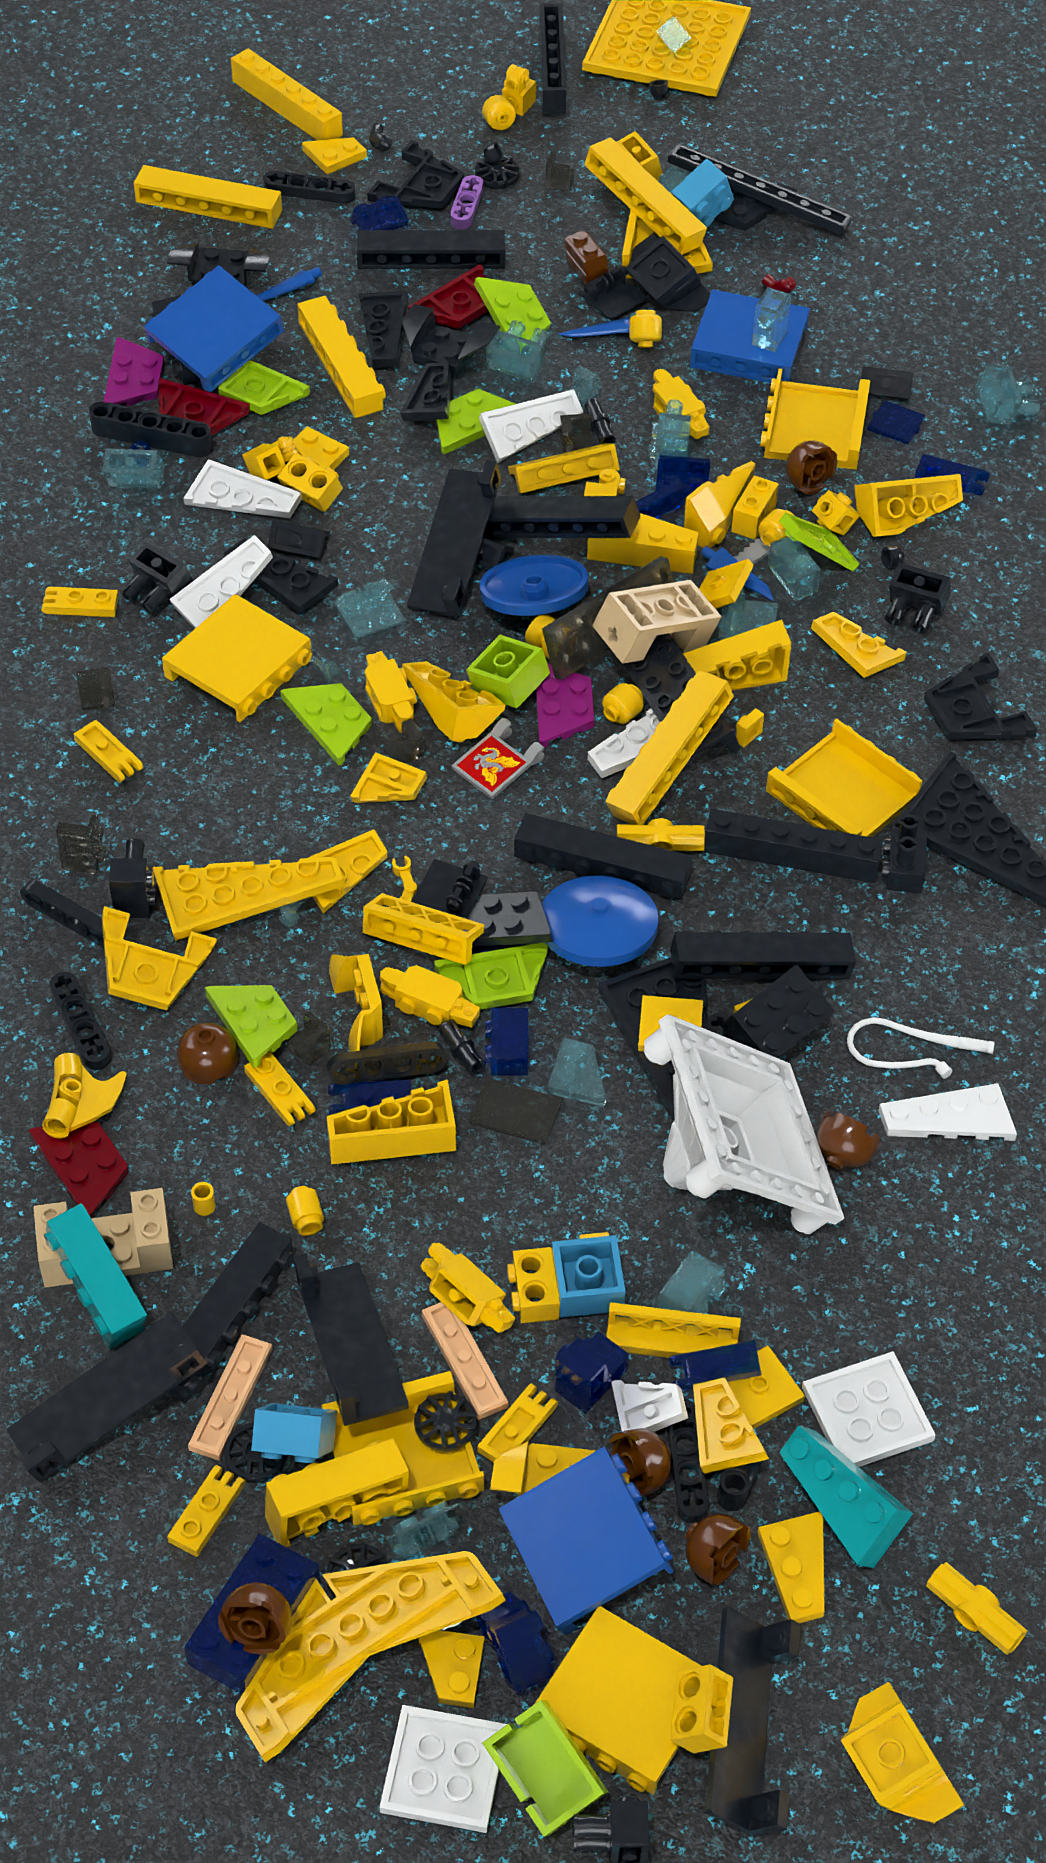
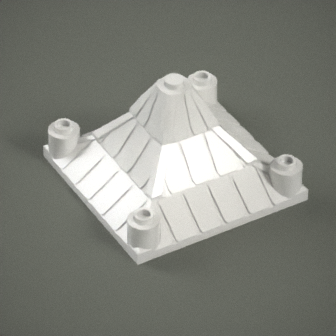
[644,1014,844,1234]

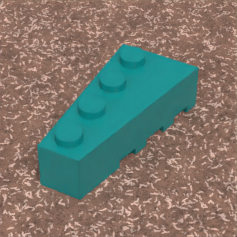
[44,1203,147,1350]
[779,1425,913,1568]

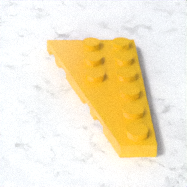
[153,857,345,941]

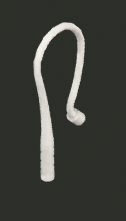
[847,1017,994,1079]

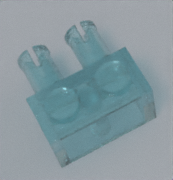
[486,320,549,383]
[975,363,1040,424]
[650,400,691,472]

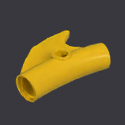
[42,1053,127,1139]

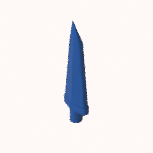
[256,267,322,302]
[558,317,629,338]
[701,546,774,601]

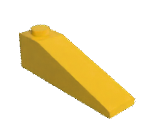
[684,461,756,548]
[854,474,963,537]
[402,661,505,742]

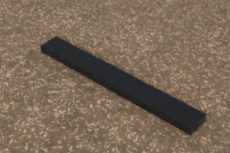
[667,144,852,235]

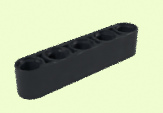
[89,401,212,457]

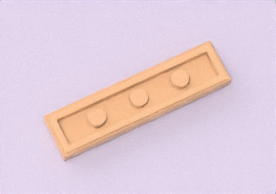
[422,1302,508,1421]
[188,1334,273,1461]

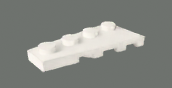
[479,389,583,463]
[183,459,302,519]
[170,535,273,629]
[588,709,659,778]
[879,1083,1017,1141]

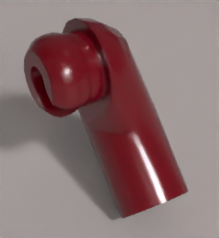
[762,274,796,297]

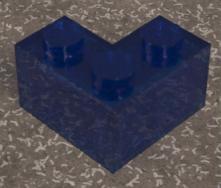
[555,1331,629,1414]
[475,1591,555,1693]

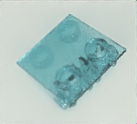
[334,579,406,639]
[718,590,778,640]
[385,1501,459,1559]

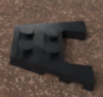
[367,140,464,209]
[714,183,798,231]
[924,652,1037,739]

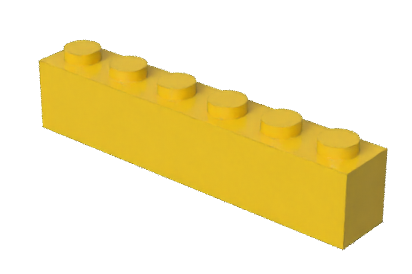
[231,48,343,140]
[584,137,707,255]
[134,165,282,229]
[297,296,386,418]
[605,669,734,825]

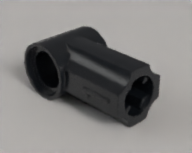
[717,1460,764,1511]

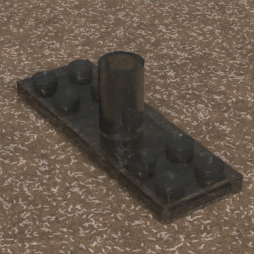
[542,556,673,680]

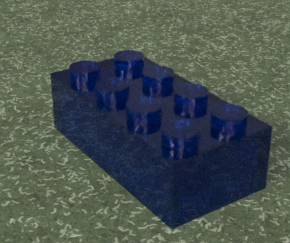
[184,1533,320,1694]

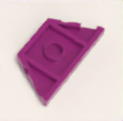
[103,337,165,406]
[536,663,594,748]

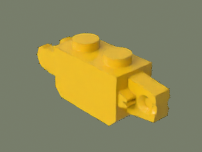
[652,369,710,439]
[364,651,417,734]
[380,965,480,1028]
[420,1243,515,1333]

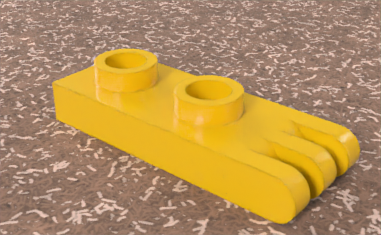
[41,587,119,617]
[74,720,143,783]
[244,1051,316,1127]
[477,1383,558,1463]
[167,1465,246,1557]

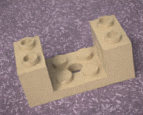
[592,580,722,663]
[34,1188,173,1288]

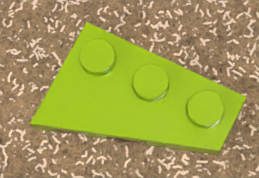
[779,513,860,571]

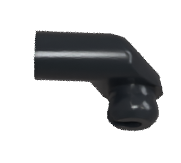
[369,123,392,150]

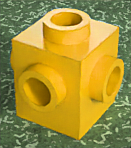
[812,490,861,536]

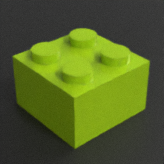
[466,635,550,708]

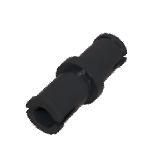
[584,398,616,444]
[439,1019,486,1075]

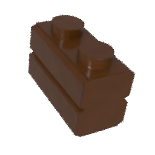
[565,231,608,284]

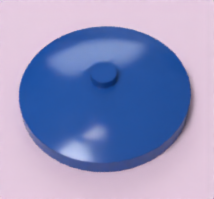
[480,555,589,616]
[542,876,658,967]

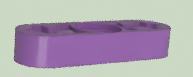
[451,175,483,230]

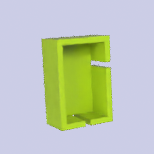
[482,1700,608,1837]

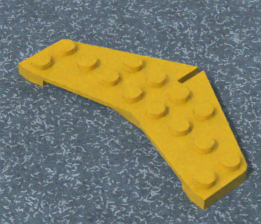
[235,1551,506,1762]

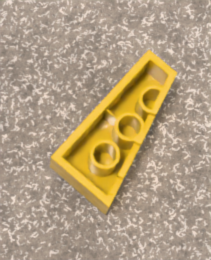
[587,513,699,574]
[683,619,791,691]
[327,1079,456,1165]
[265,1438,409,1551]

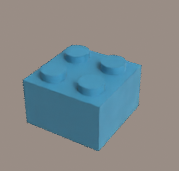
[671,159,734,227]
[552,1235,626,1318]
[251,1403,337,1463]

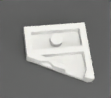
[612,1380,688,1432]

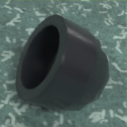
[649,79,668,99]
[483,142,503,163]
[881,546,904,568]

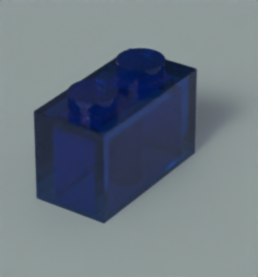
[485,1008,528,1076]

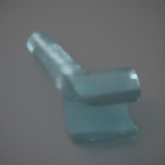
[310,656,342,683]
[279,897,309,927]

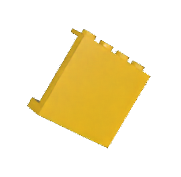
[760,368,870,470]
[162,594,312,723]
[766,718,922,837]
[322,1371,484,1526]
[535,1606,701,1795]

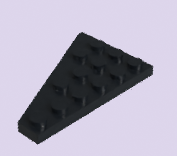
[895,751,1046,906]
[598,957,706,1122]

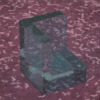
[656,16,691,53]
[568,365,600,409]

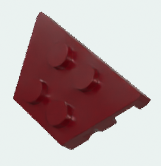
[408,264,488,329]
[158,378,250,436]
[29,1121,129,1219]

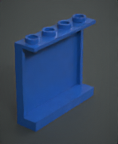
[144,265,284,392]
[690,289,810,383]
[499,1446,674,1635]

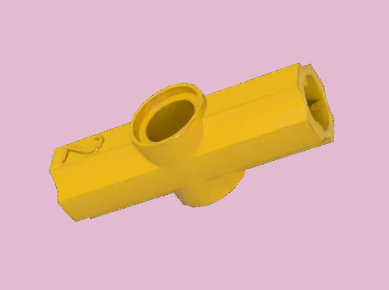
[617,818,705,851]
[926,1562,1027,1655]

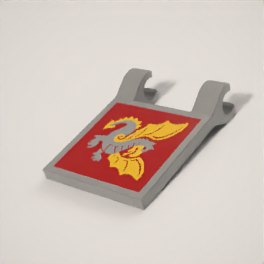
[451,718,545,799]

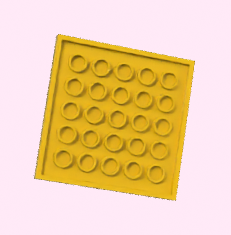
[582,0,751,97]

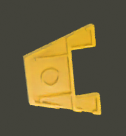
[102,906,217,1011]

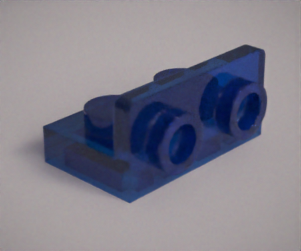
[350,195,409,230]
[655,455,711,498]

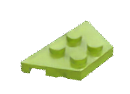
[474,277,551,358]
[218,360,310,415]
[436,389,516,455]
[280,683,372,766]
[434,943,548,1010]
[205,985,298,1068]

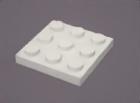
[802,1352,935,1467]
[379,1705,507,1833]

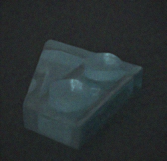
[547,1038,606,1107]

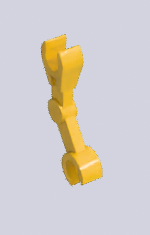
[392,856,417,915]

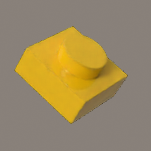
[736,709,764,748]

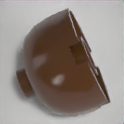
[785,440,838,495]
[177,1022,239,1085]
[817,1111,882,1170]
[609,1428,671,1497]
[686,1514,751,1585]
[218,1582,292,1655]

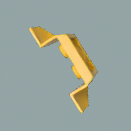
[329,954,383,1069]
[490,1442,630,1497]
[841,1682,965,1823]

